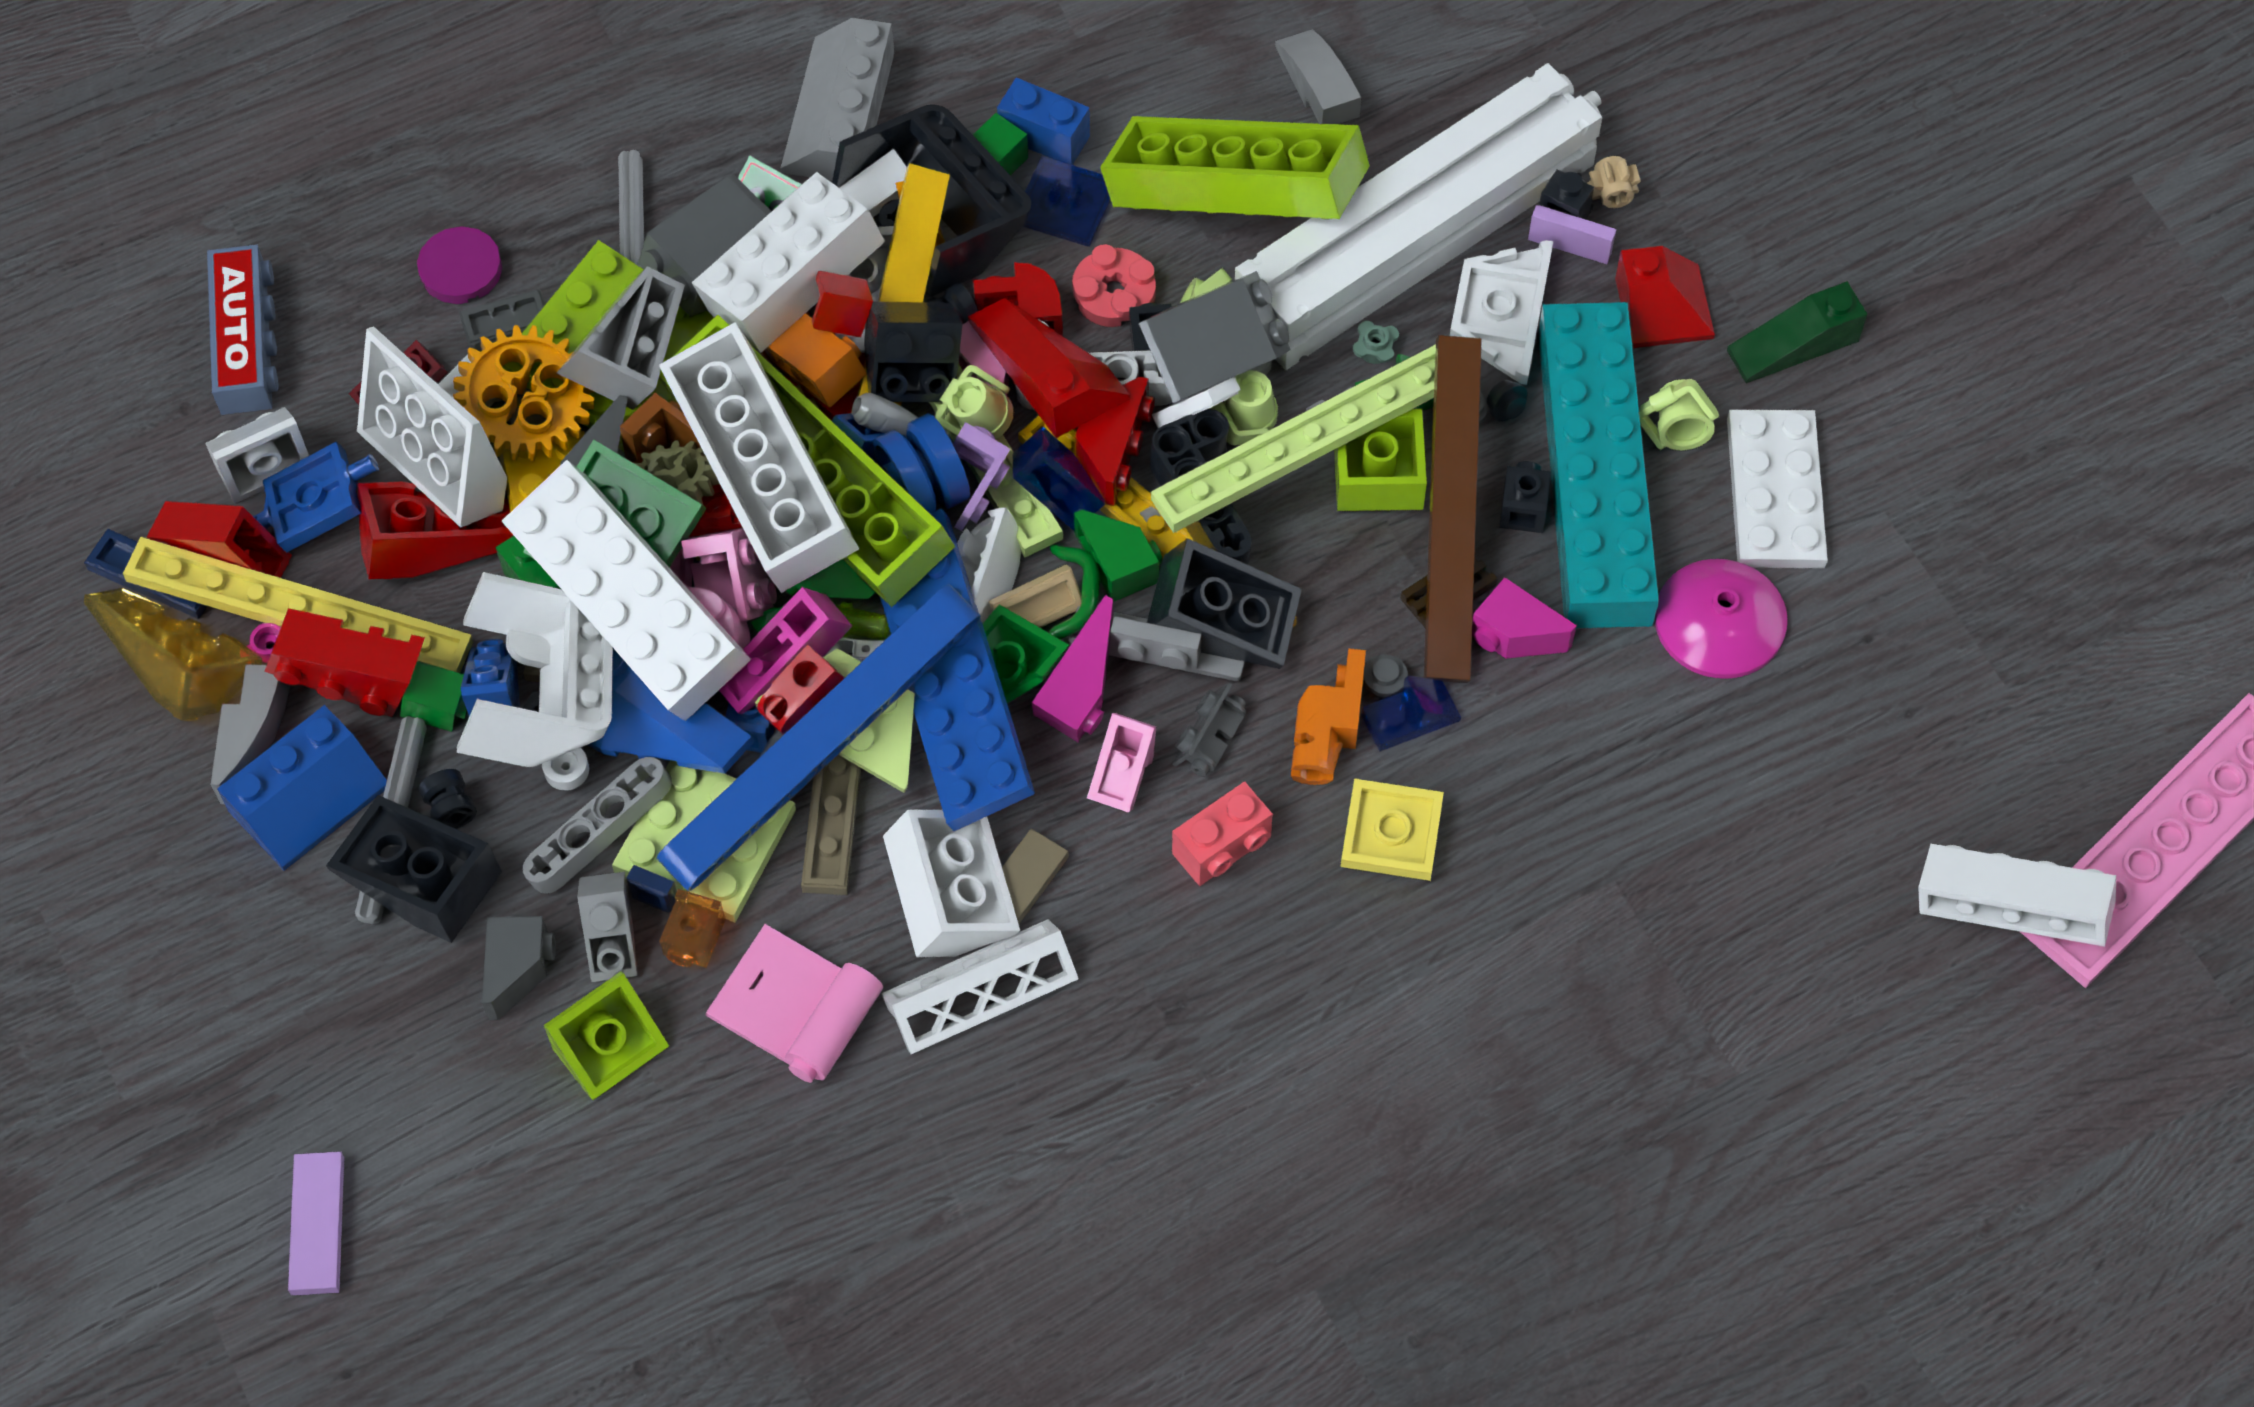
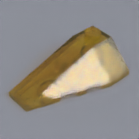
[83,588,262,721]

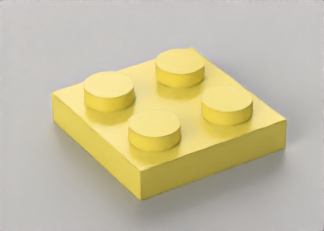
[1341,779,1444,881]

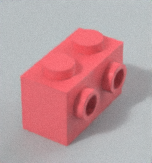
[1172,781,1273,887]

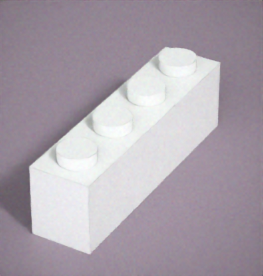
[1918,844,2116,947]

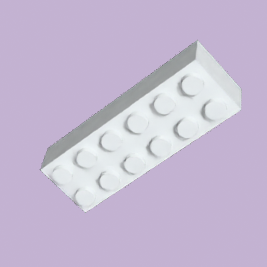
[659,322,859,593]
[502,460,751,721]

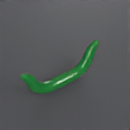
[1048,544,1100,639]

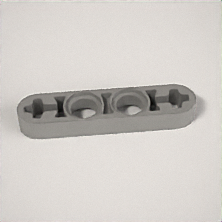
[523,757,672,894]

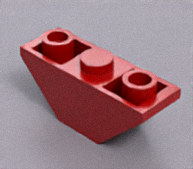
[1075,376,1155,506]

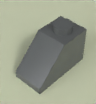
[482,916,556,1020]

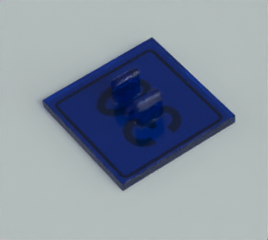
[1023,156,1111,247]

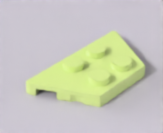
[755,648,915,793]

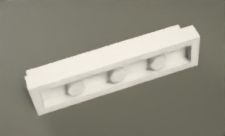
[881,919,1079,1054]

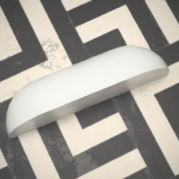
[957,507,1021,623]

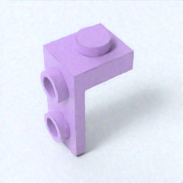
[953,422,1010,531]

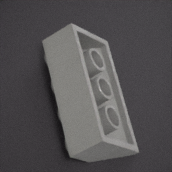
[780,18,894,180]

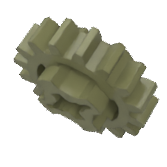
[634,440,720,505]

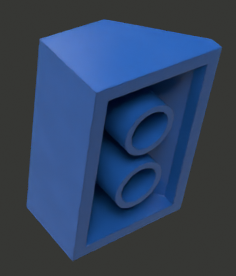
[217,705,387,871]

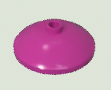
[1655,559,1787,679]

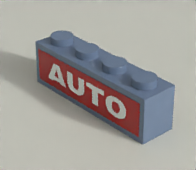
[207,244,279,415]

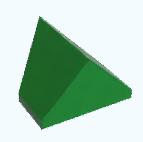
[982,604,1070,703]

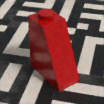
[147,501,292,578]

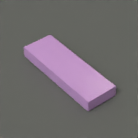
[288,1152,344,1296]

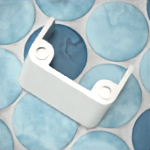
[457,572,613,767]

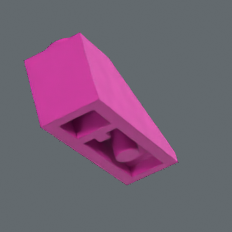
[719,587,853,714]
[1032,595,1114,743]

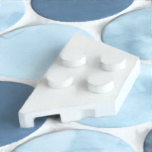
[1450,240,1553,385]

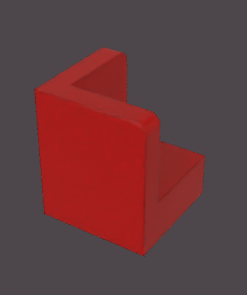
[812,271,873,338]

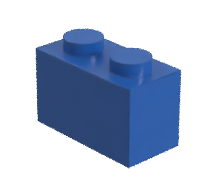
[997,78,1090,167]

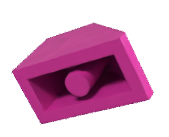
[1472,577,1577,659]

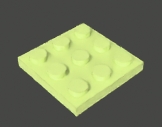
[612,760,796,923]

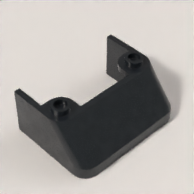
[832,104,1031,298]

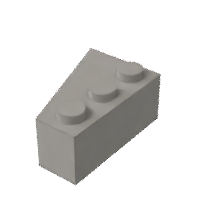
[557,266,685,410]

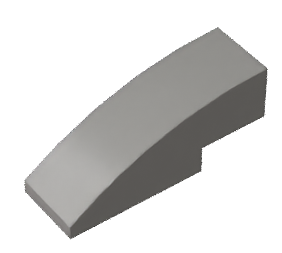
[1275,29,1361,124]
[210,664,290,804]

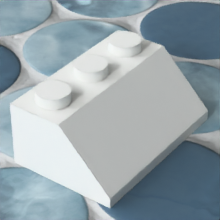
[883,810,1020,957]

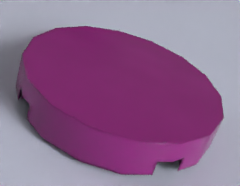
[417,226,503,304]

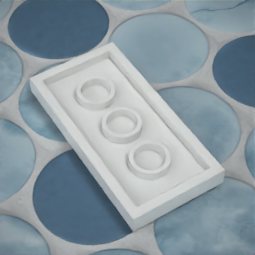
[1727,410,1828,568]

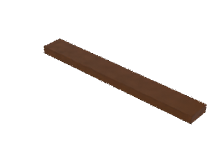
[1424,335,1482,683]

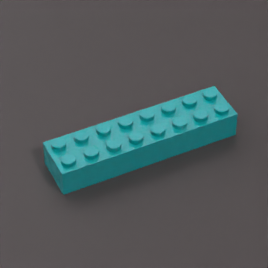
[1538,302,1659,628]

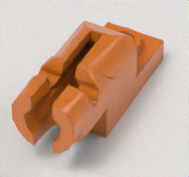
[1291,648,1366,785]

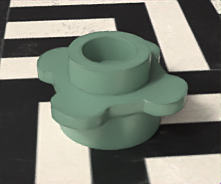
[1353,321,1399,364]

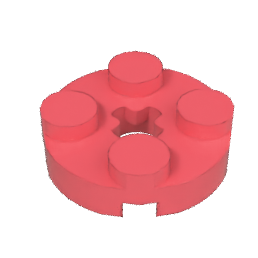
[1072,244,1156,327]

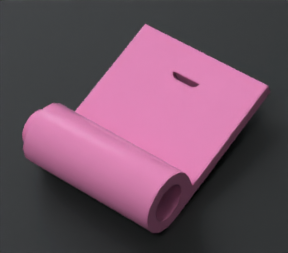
[706,924,883,1083]

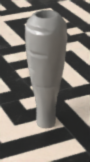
[852,393,949,438]

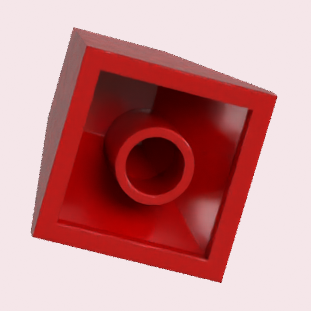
[1615,246,1715,348]

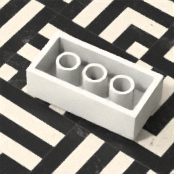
[692,172,885,353]

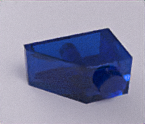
[1012,427,1105,532]

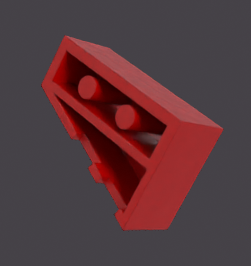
[264,608,425,717]

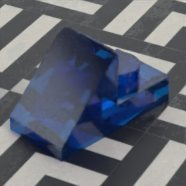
[1361,676,1461,752]

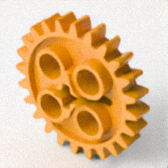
[453,325,594,462]

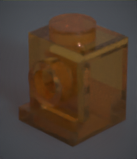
[659,889,726,968]

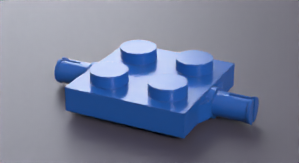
[253,441,379,553]

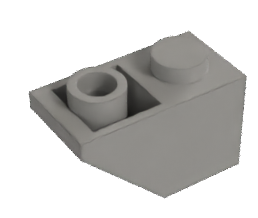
[577,871,638,982]

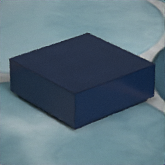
[626,865,679,913]

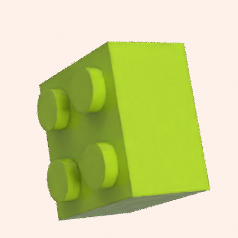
[1334,409,1427,511]

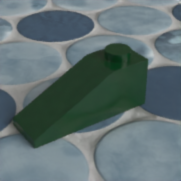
[1727,281,1867,384]

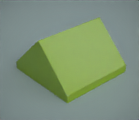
[544,971,669,1100]

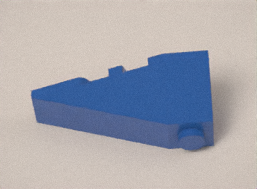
[587,648,755,773]

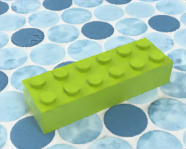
[1100,116,1370,219]

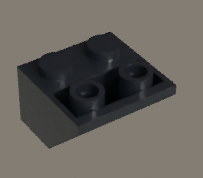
[864,302,963,402]

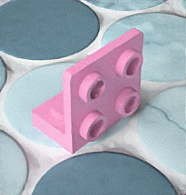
[681,528,777,622]

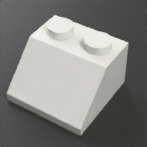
[205,407,309,504]

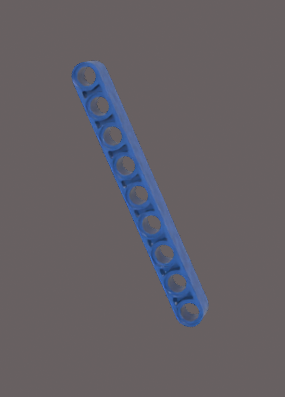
[656,584,981,892]

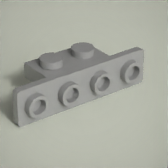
[1069,606,1245,681]

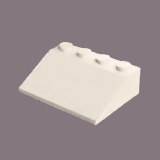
[357,326,507,527]

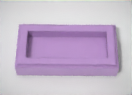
[1528,205,1616,264]

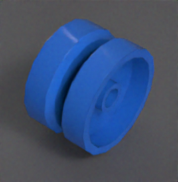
[872,413,970,514]

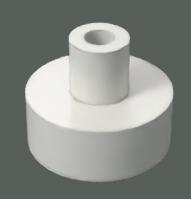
[542,747,589,790]

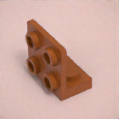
[620,392,701,463]

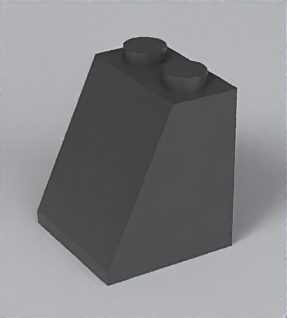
[638,174,772,317]
[1139,271,1291,403]

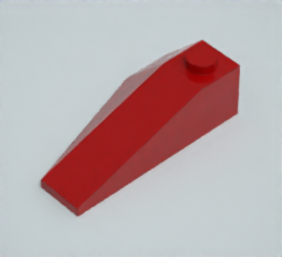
[968,298,1130,438]
[357,481,514,580]

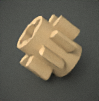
[1587,156,1641,208]

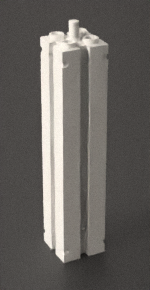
[1235,63,1602,370]

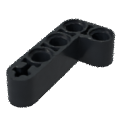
[1150,409,1252,565]

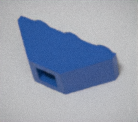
[461,639,520,717]

